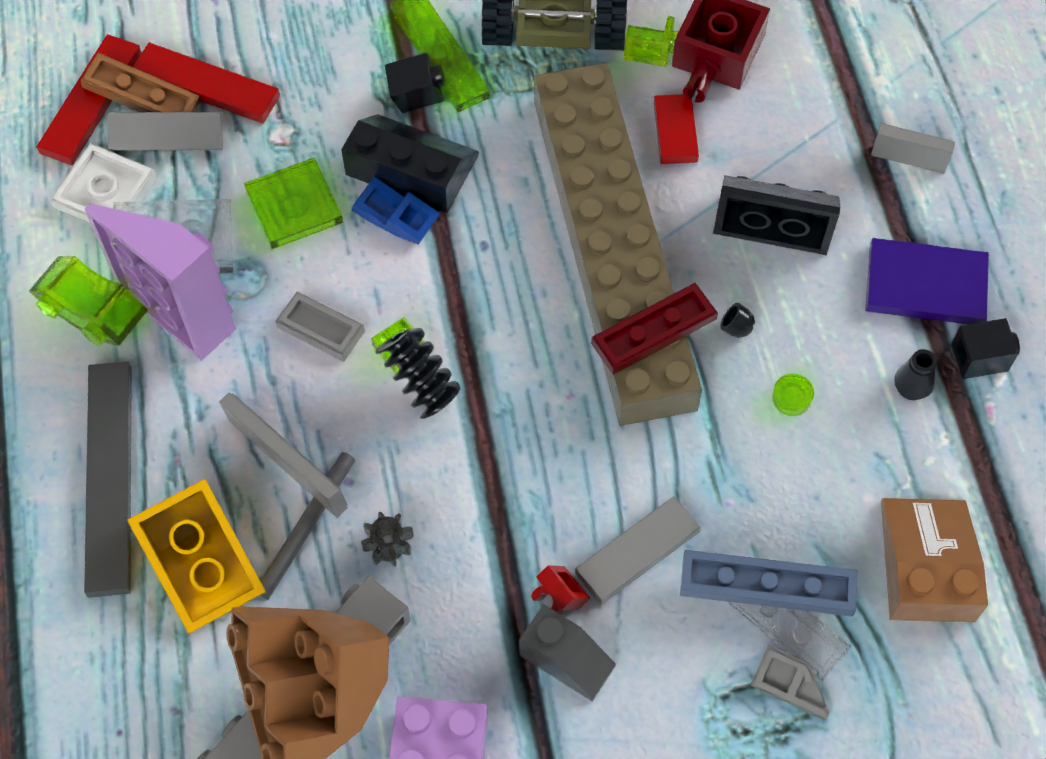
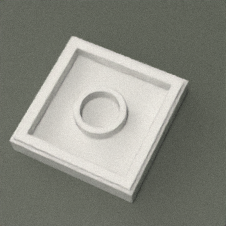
[50,143,157,223]

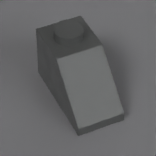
[519,604,616,702]

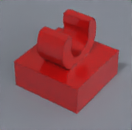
[531,565,590,614]

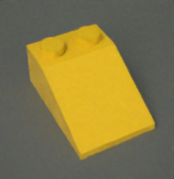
[127,479,266,634]

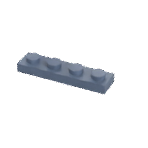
[680,550,858,617]

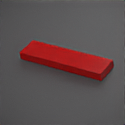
[36,34,142,166]
[133,42,280,124]

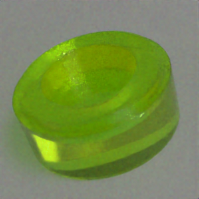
[772,374,814,416]

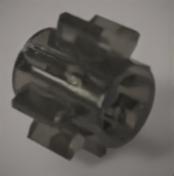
[361,512,414,567]

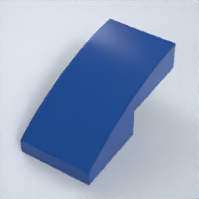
[351,177,440,245]

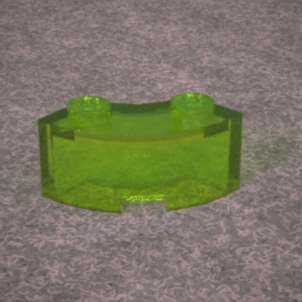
[29,256,148,346]

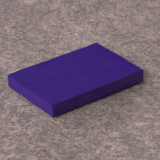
[865,238,989,324]

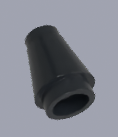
[894,349,937,400]

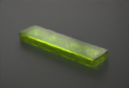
[390,0,490,112]

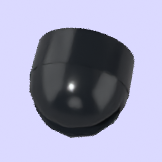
[720,303,755,338]

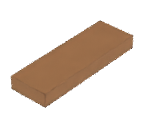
[81,53,200,112]

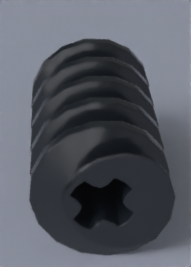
[375,328,461,419]

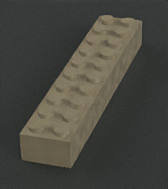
[534,63,702,426]

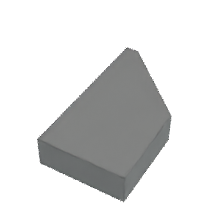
[751,644,829,721]

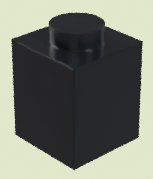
[385,52,446,113]
[951,318,1020,379]

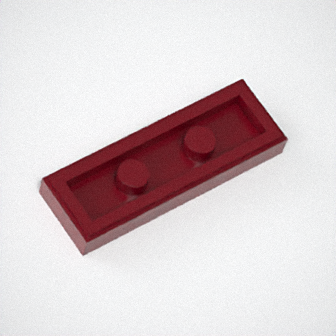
[591,282,718,375]

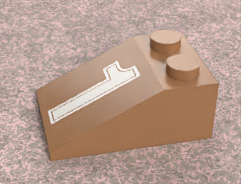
[881,498,988,622]

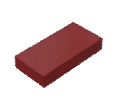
[653,94,699,164]

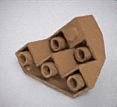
[226,606,389,759]

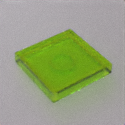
[244,157,343,249]

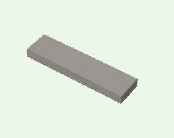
[219,392,348,518]

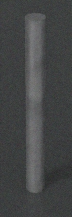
[259,452,355,600]

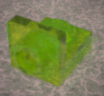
[623,16,679,67]

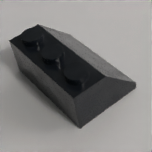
[341,114,479,213]
[713,175,841,255]

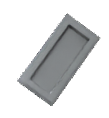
[871,123,955,174]
[276,292,365,362]

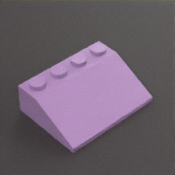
[84,203,236,361]

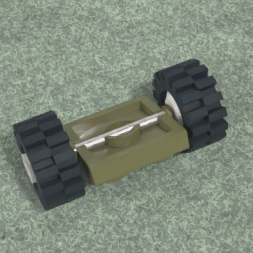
[481,0,628,51]

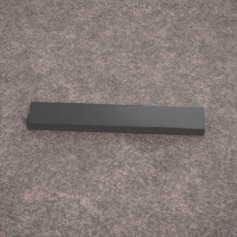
[84,361,132,598]

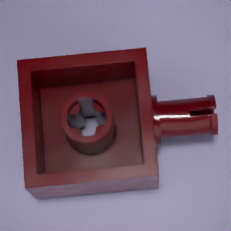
[672,0,770,103]

